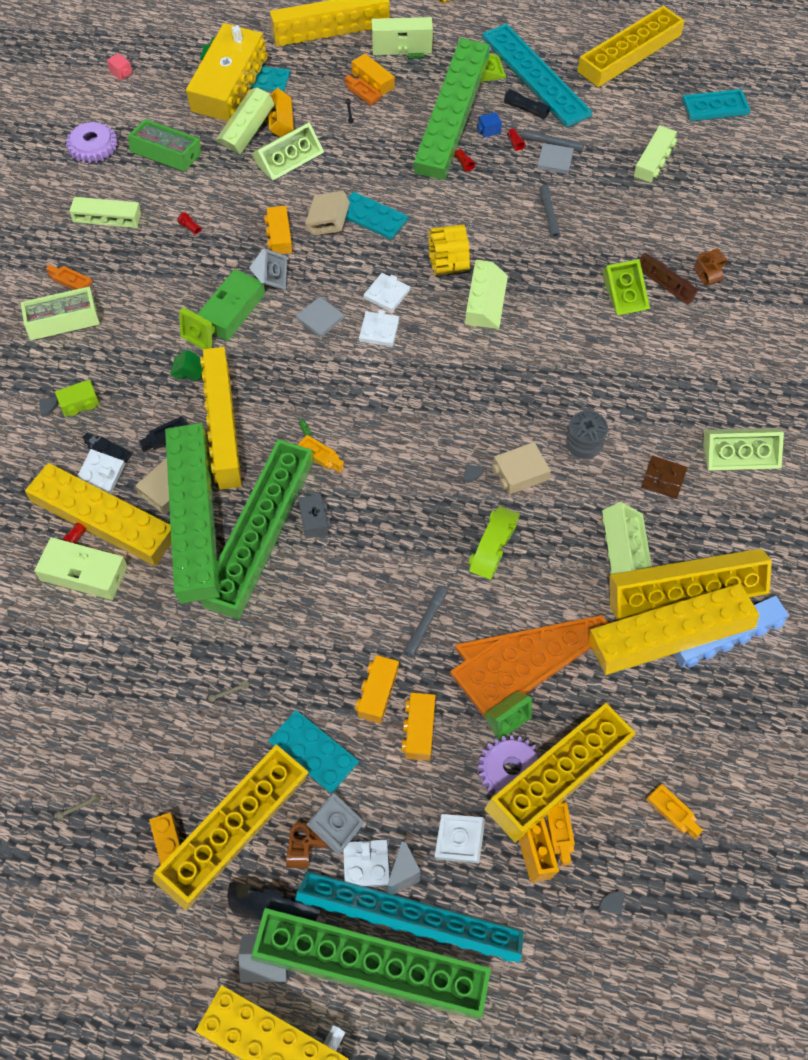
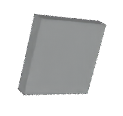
[537,143,574,174]
[296,297,345,338]
[306,792,364,855]

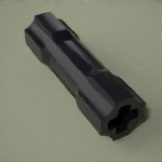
[504,89,551,119]

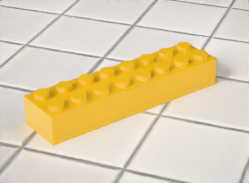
[270,0,390,46]
[577,6,685,87]
[200,347,242,490]
[25,463,171,566]
[610,548,772,620]
[589,583,760,675]
[485,703,636,843]
[153,744,309,911]

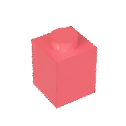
[107,53,132,80]

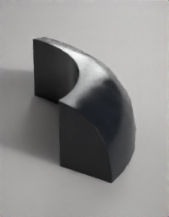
[227,883,321,921]

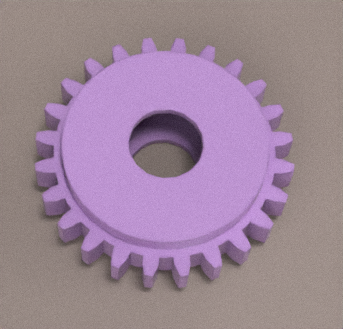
[66,122,118,163]
[478,735,542,796]

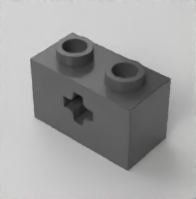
[298,494,331,539]

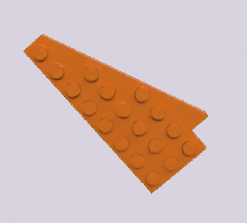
[450,615,609,721]

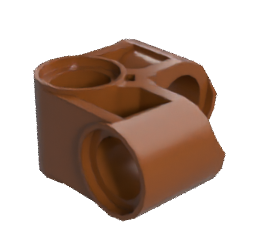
[694,248,728,286]
[286,823,331,869]

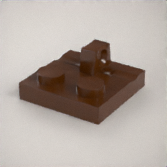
[641,455,688,499]

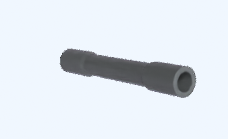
[522,129,585,153]
[539,185,561,239]
[403,586,448,658]

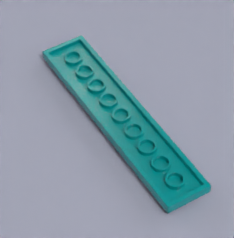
[482,23,592,128]
[295,871,524,963]

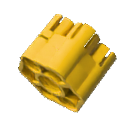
[428,224,470,276]

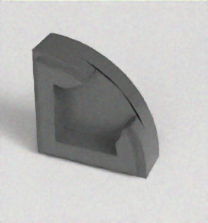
[39,396,58,418]
[463,464,485,483]
[598,891,625,916]

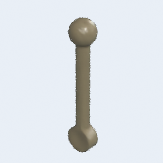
[208,681,249,702]
[56,795,100,820]

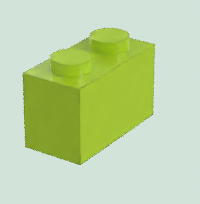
[55,379,99,417]

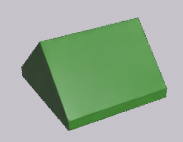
[484,692,532,741]

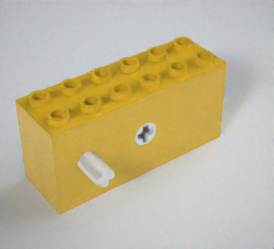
[186,23,268,122]
[195,985,349,1060]

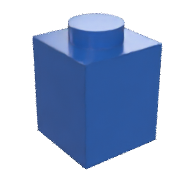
[477,112,502,138]

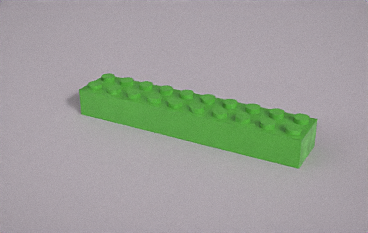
[414,38,490,180]
[165,423,220,604]
[201,439,314,620]
[251,908,491,1020]

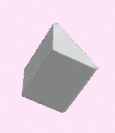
[249,248,287,290]
[387,842,421,895]
[238,934,287,983]

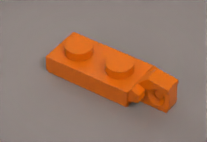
[345,75,382,106]
[46,264,92,290]

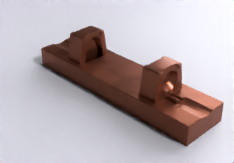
[640,253,699,305]

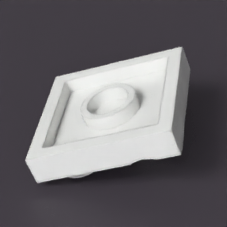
[364,273,410,312]
[359,310,400,347]
[77,449,126,494]
[435,814,485,863]
[344,840,389,887]

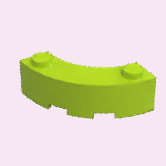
[468,506,520,580]

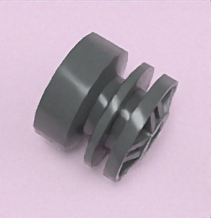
[565,410,608,459]

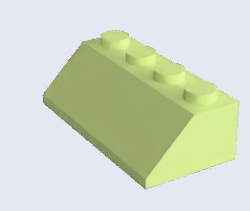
[215,88,275,154]
[252,122,324,180]
[465,260,508,329]
[703,428,784,470]
[602,502,652,574]

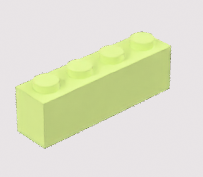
[634,125,677,183]
[70,197,141,228]

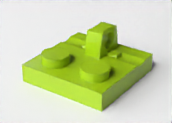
[179,307,215,349]

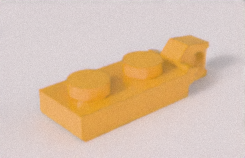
[298,435,344,473]
[646,784,703,839]
[546,802,575,866]

